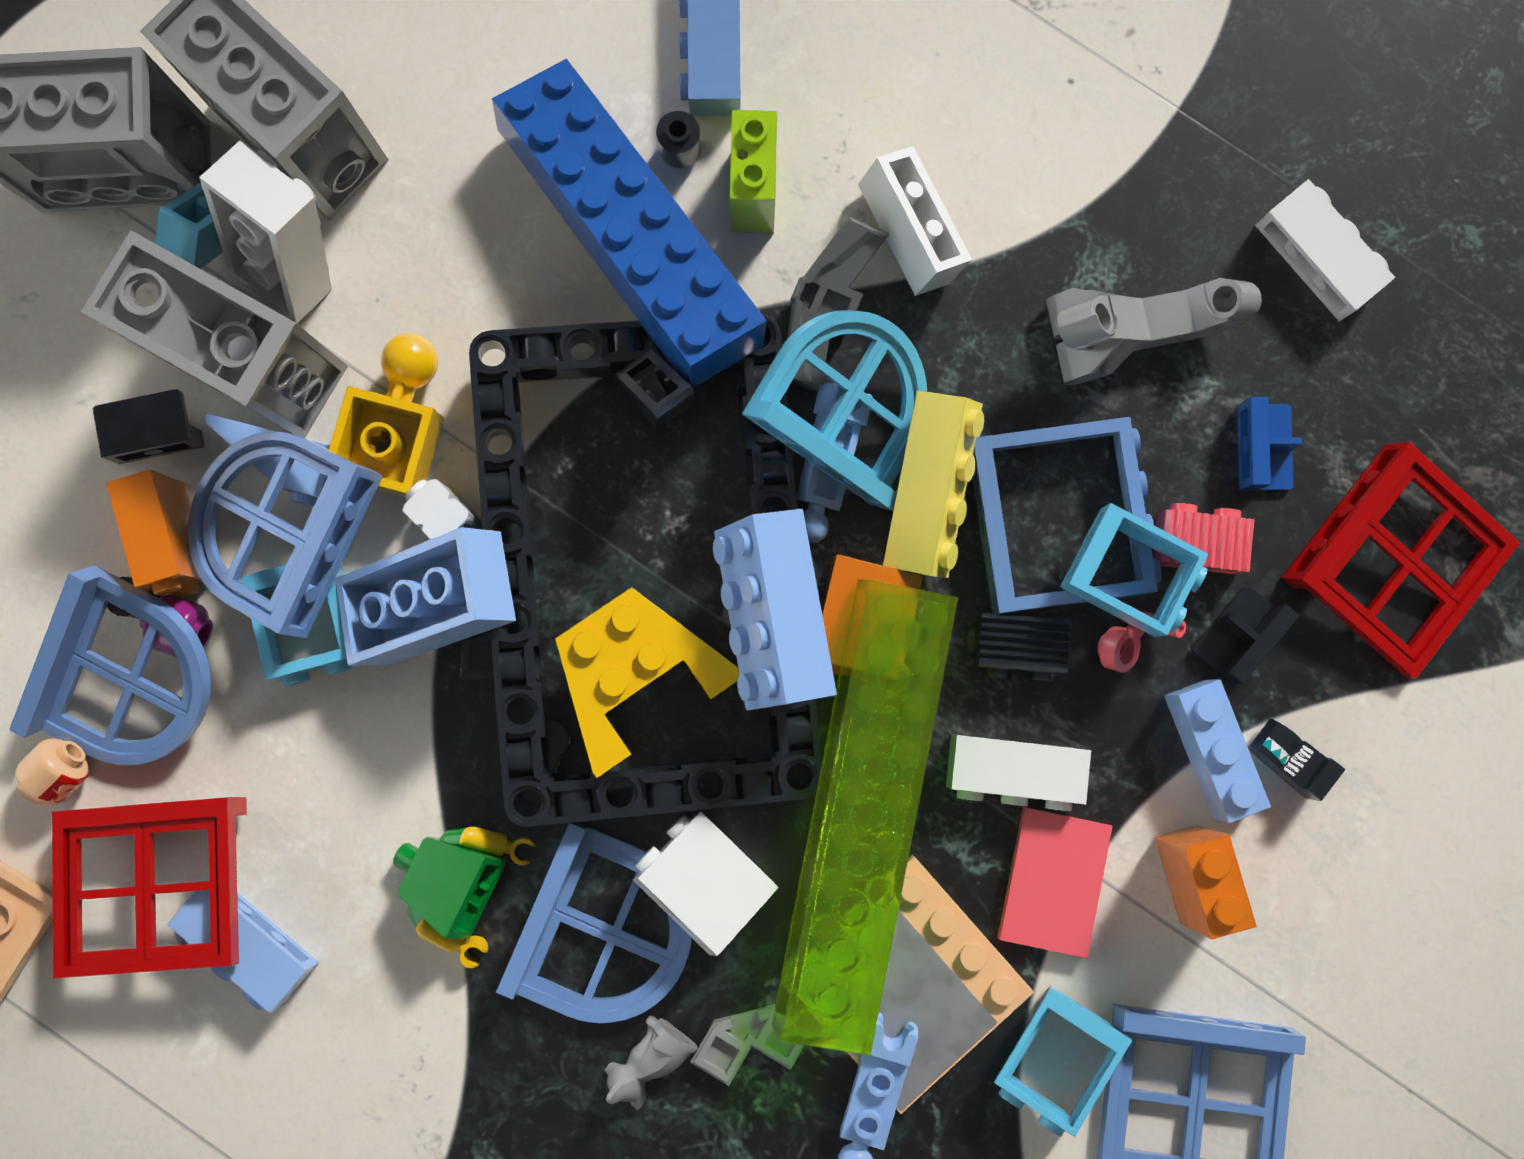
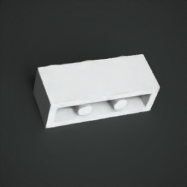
[858,146,972,296]
[1255,179,1395,322]
[946,734,1091,811]

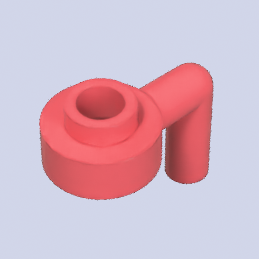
[1097,611,1186,673]

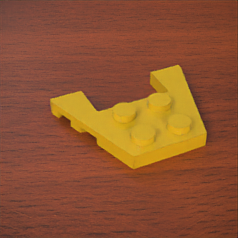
[555,587,740,778]

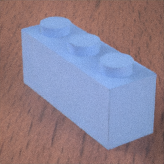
[1164,679,1271,823]
[167,880,319,1013]

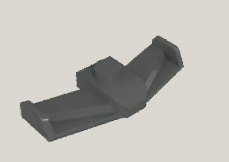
[786,216,889,394]

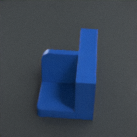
[1237,397,1302,491]

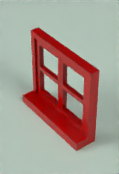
[1281,442,1520,679]
[52,797,247,979]

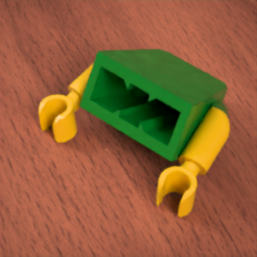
[393,827,536,969]

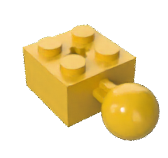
[329,333,444,497]

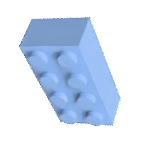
[713,509,837,710]
[335,527,516,666]

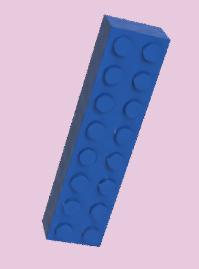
[492,58,767,389]

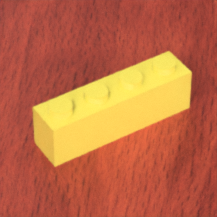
[883,390,984,578]

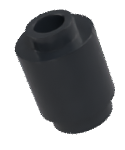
[656,111,701,168]

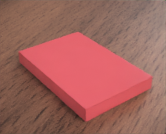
[997,807,1113,959]

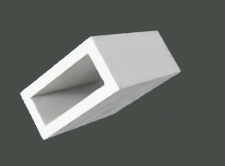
[633,811,779,956]

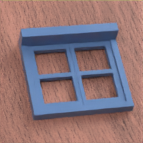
[1097,1004,1306,1159]

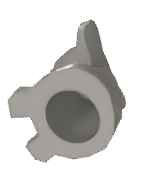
[605,1016,698,1110]

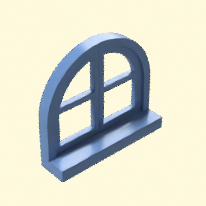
[188,431,383,638]
[9,565,211,765]
[496,822,692,1023]

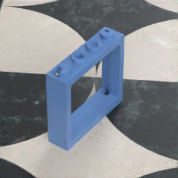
[972,417,1162,614]

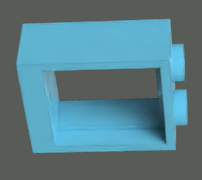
[1060,503,1209,637]
[241,564,353,687]
[994,985,1132,1137]

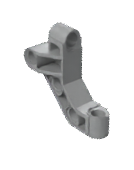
[1046,278,1262,385]

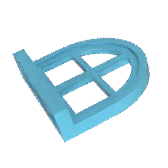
[742,310,927,511]

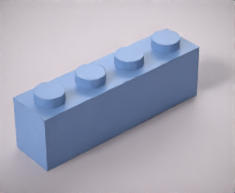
[679,0,741,116]

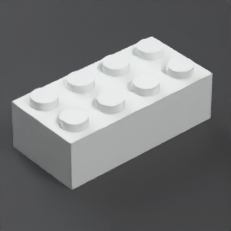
[199,141,332,323]

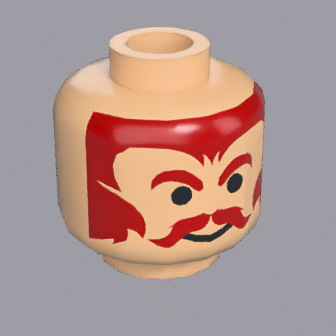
[16,738,89,805]

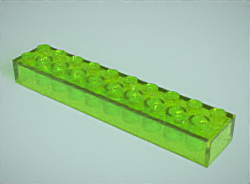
[772,580,958,1055]

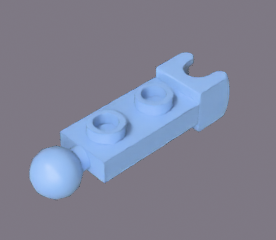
[796,383,873,544]
[838,1012,918,1159]

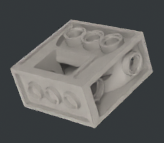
[140,0,389,220]
[0,47,211,212]
[80,230,348,438]

